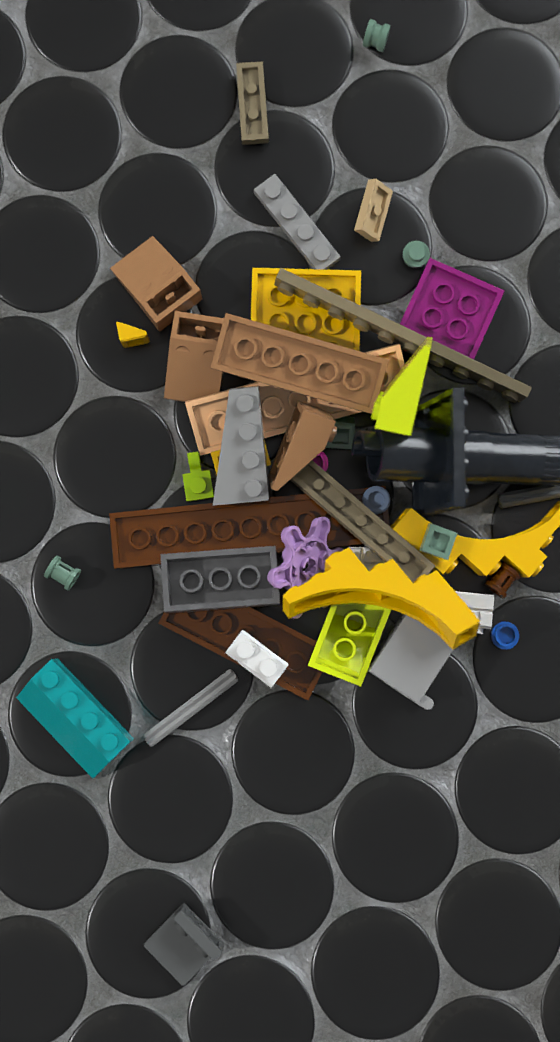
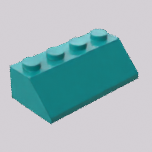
[16,658,134,779]

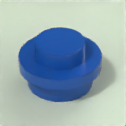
[491,621,519,649]

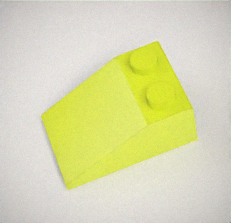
[308,603,391,687]

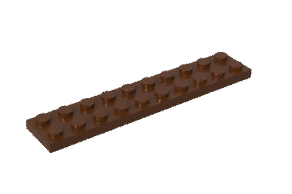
[109,486,390,569]

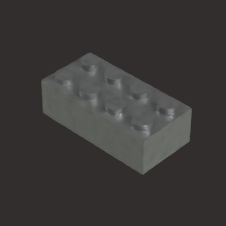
[161,546,280,614]

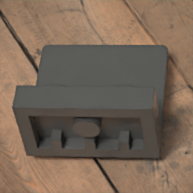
[144,903,224,986]

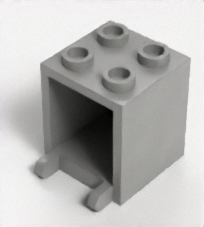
[367,614,454,709]

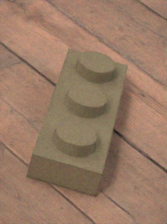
[236,61,269,145]

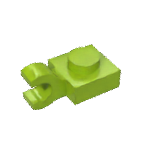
[182,452,214,502]

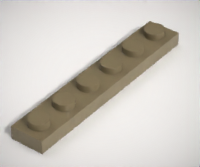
[290,460,435,583]

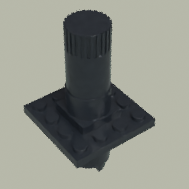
[351,388,560,518]

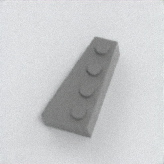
[213,386,270,506]

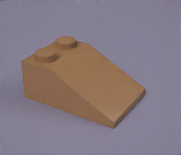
[268,401,337,491]

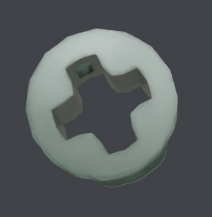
[44,556,81,591]

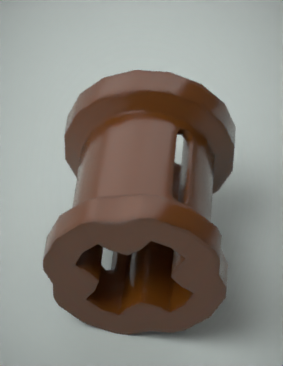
[484,562,521,599]

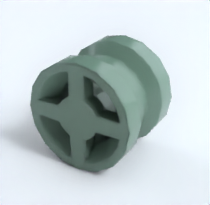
[362,19,391,53]

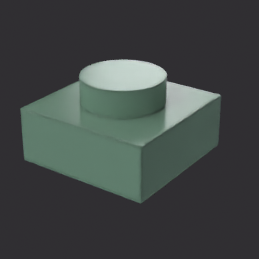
[419,523,457,560]

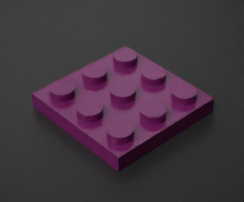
[400,258,504,359]

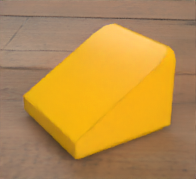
[116,322,150,348]

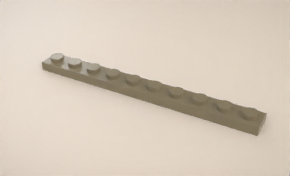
[274,268,532,402]

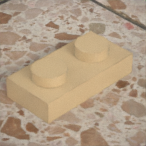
[354,179,393,242]

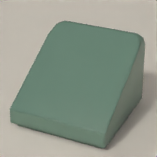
[326,416,355,449]

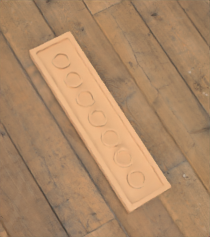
[185,344,405,456]

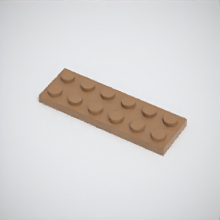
[211,313,389,414]

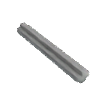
[143,669,239,747]

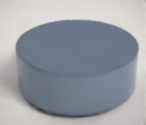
[362,486,390,515]

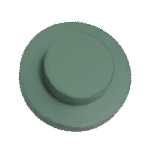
[403,241,430,268]

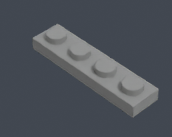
[254,174,341,270]

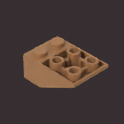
[110,236,202,332]
[164,311,224,402]

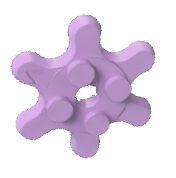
[267,517,344,619]

